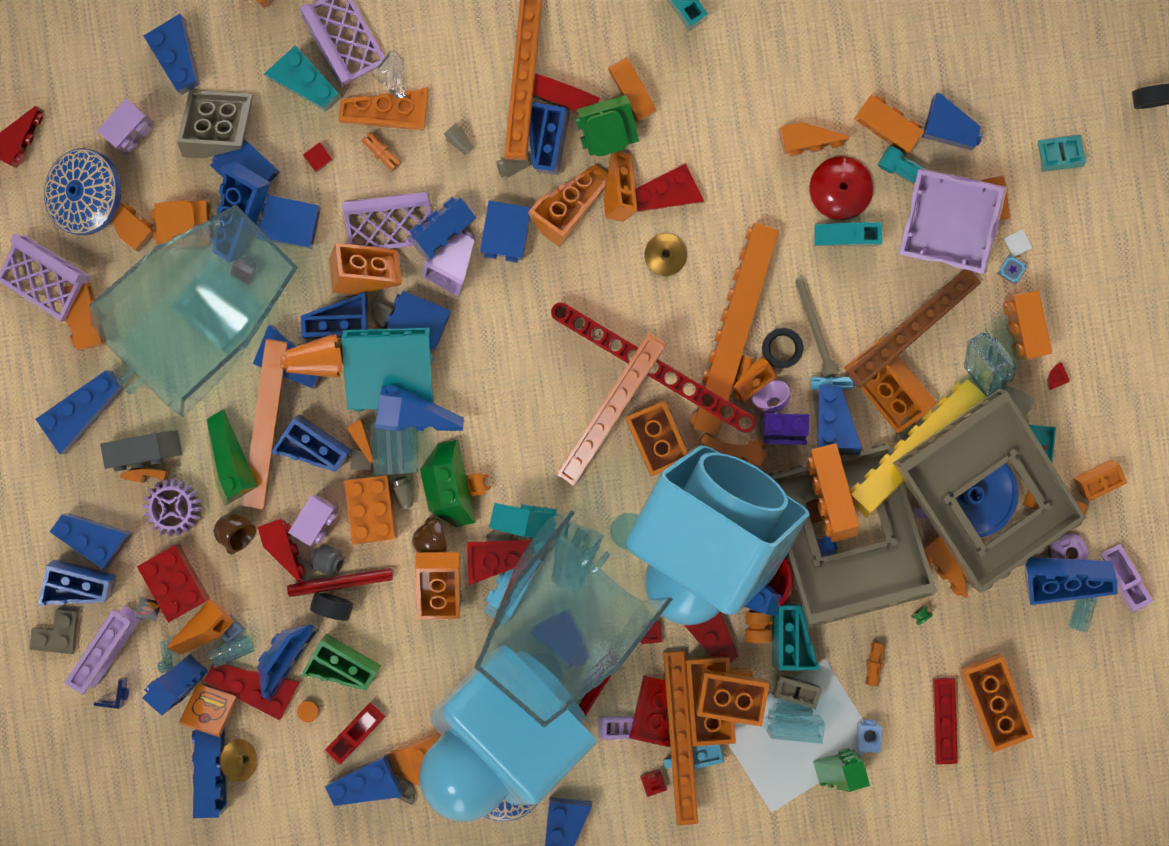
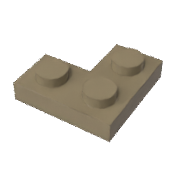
[29,609,79,654]

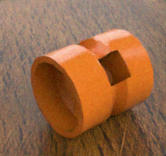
[745,610,773,643]

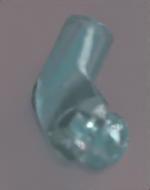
[157,641,173,673]

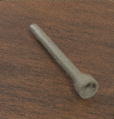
[795,277,840,377]

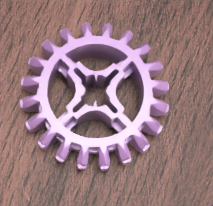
[143,479,202,537]

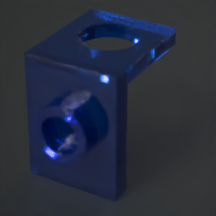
[94,677,129,709]

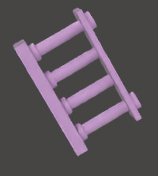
[64,605,142,695]

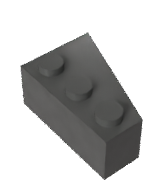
[100,430,182,472]

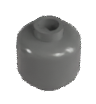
[311,544,344,575]

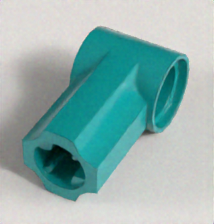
[877,146,923,184]

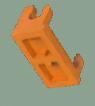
[1073,460,1127,502]

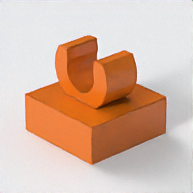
[466,473,491,496]

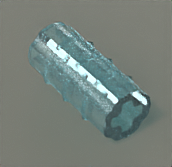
[1068,597,1098,633]
[208,634,255,668]

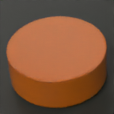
[297,700,319,722]

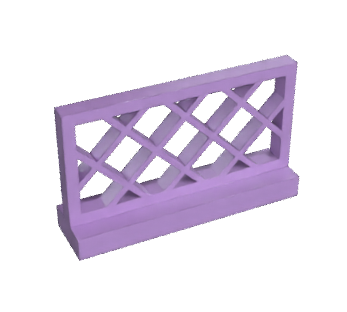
[300,0,387,88]
[342,191,431,249]
[0,234,90,321]

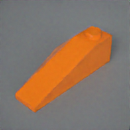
[528,165,608,247]

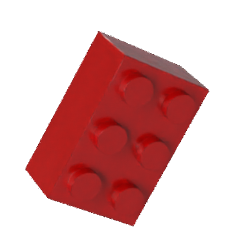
[136,544,210,623]

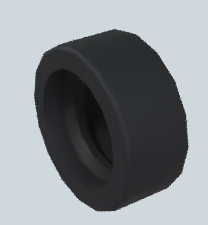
[1132,84,1169,109]
[762,328,804,369]
[310,592,353,621]

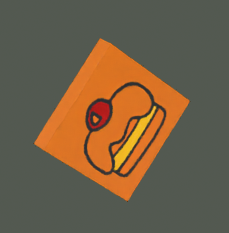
[179,684,237,737]

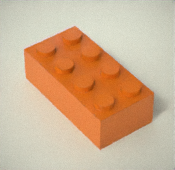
[806,444,859,542]
[958,654,1034,753]

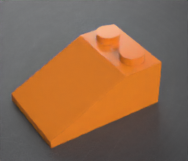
[329,243,402,295]

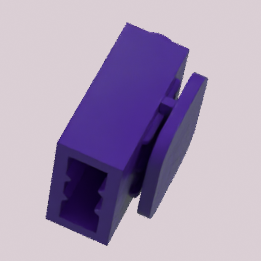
[760,413,809,445]

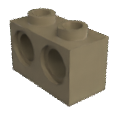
[772,673,822,710]

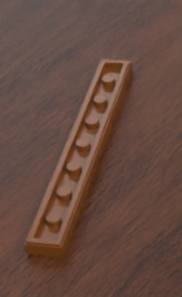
[845,269,981,389]

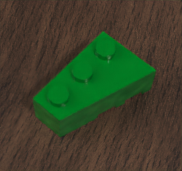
[300,634,381,690]

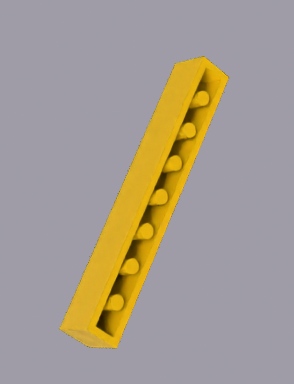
[850,379,987,518]

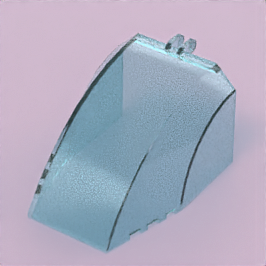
[89,205,298,417]
[474,510,673,727]

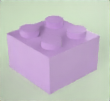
[96,98,155,154]
[288,494,338,546]

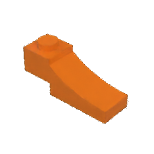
[699,434,769,467]

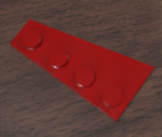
[204,661,300,721]

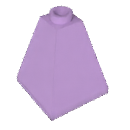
[422,231,474,297]

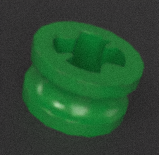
[911,605,933,625]

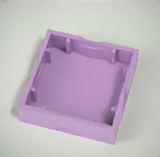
[899,169,1007,274]

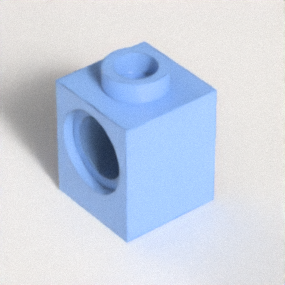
[856,719,882,753]

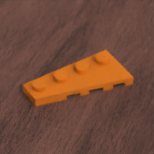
[338,87,429,131]

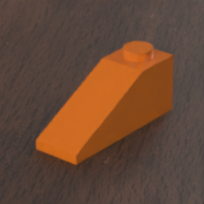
[604,151,637,222]

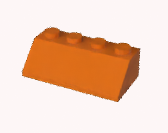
[844,337,937,434]
[685,656,736,747]

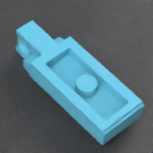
[663,745,724,769]

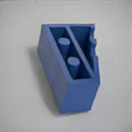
[407,196,476,259]
[817,385,862,455]
[50,513,133,569]

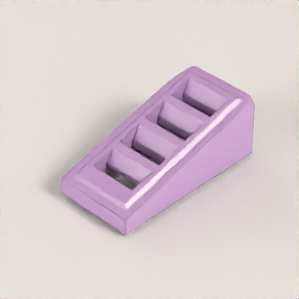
[598,716,634,740]

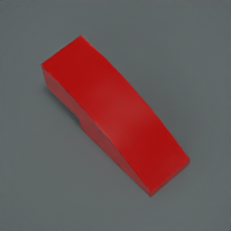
[533,73,600,114]
[323,702,385,766]

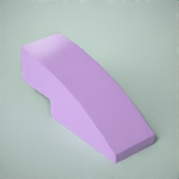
[1101,544,1153,614]

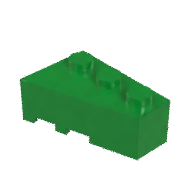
[813,748,870,792]

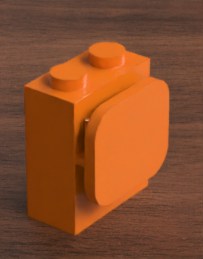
[152,200,212,248]

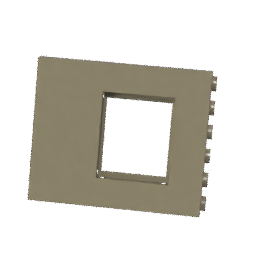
[893,388,1086,593]
[769,443,937,628]

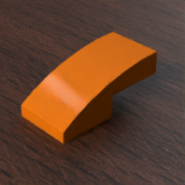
[120,469,170,483]

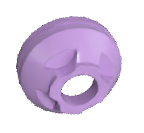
[751,380,791,413]
[1048,533,1088,560]

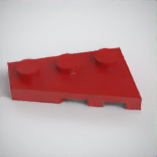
[635,163,705,212]
[467,540,533,585]
[684,612,739,664]
[629,675,670,747]

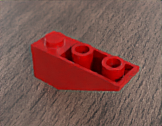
[0,106,44,168]
[257,519,306,583]

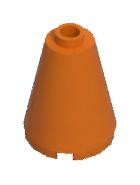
[280,335,342,378]

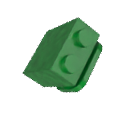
[575,95,639,156]

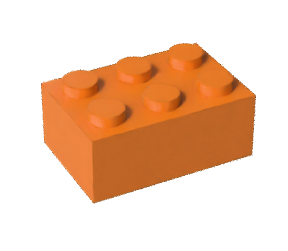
[1003,290,1053,361]
[625,400,688,477]
[344,474,397,545]
[415,552,461,620]
[696,669,769,727]

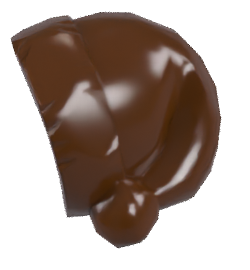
[213,514,257,555]
[412,517,447,553]

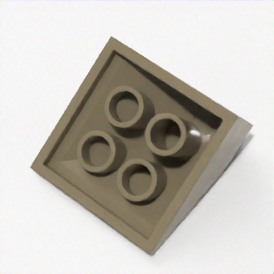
[177,90,253,158]

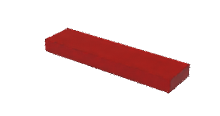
[933,678,958,765]

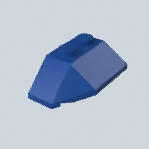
[257,624,319,701]

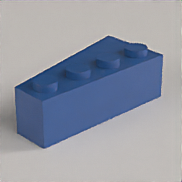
[35,370,124,454]
[1025,557,1118,605]
[192,727,227,818]

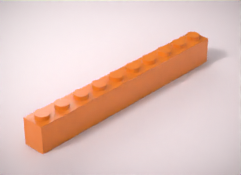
[690,223,779,436]

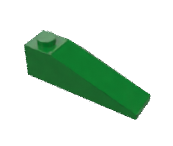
[207,410,258,505]

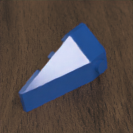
[375,385,464,431]

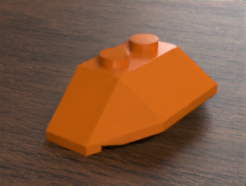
[386,732,442,786]

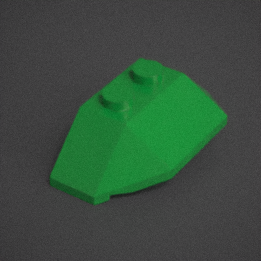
[420,439,476,527]

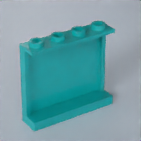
[341,328,434,412]

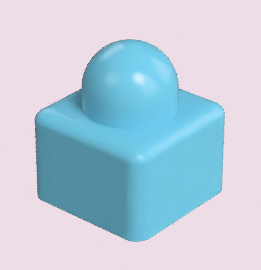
[626,445,809,625]
[419,647,597,822]

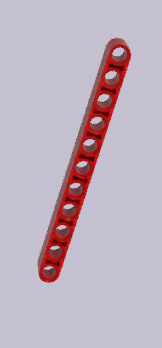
[551,302,755,433]

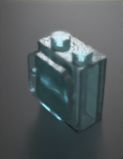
[964,331,1016,397]
[371,423,419,475]
[764,703,825,744]

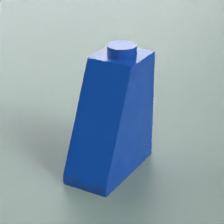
[922,93,982,150]

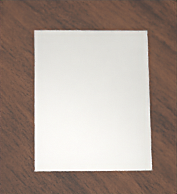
[728,659,874,813]

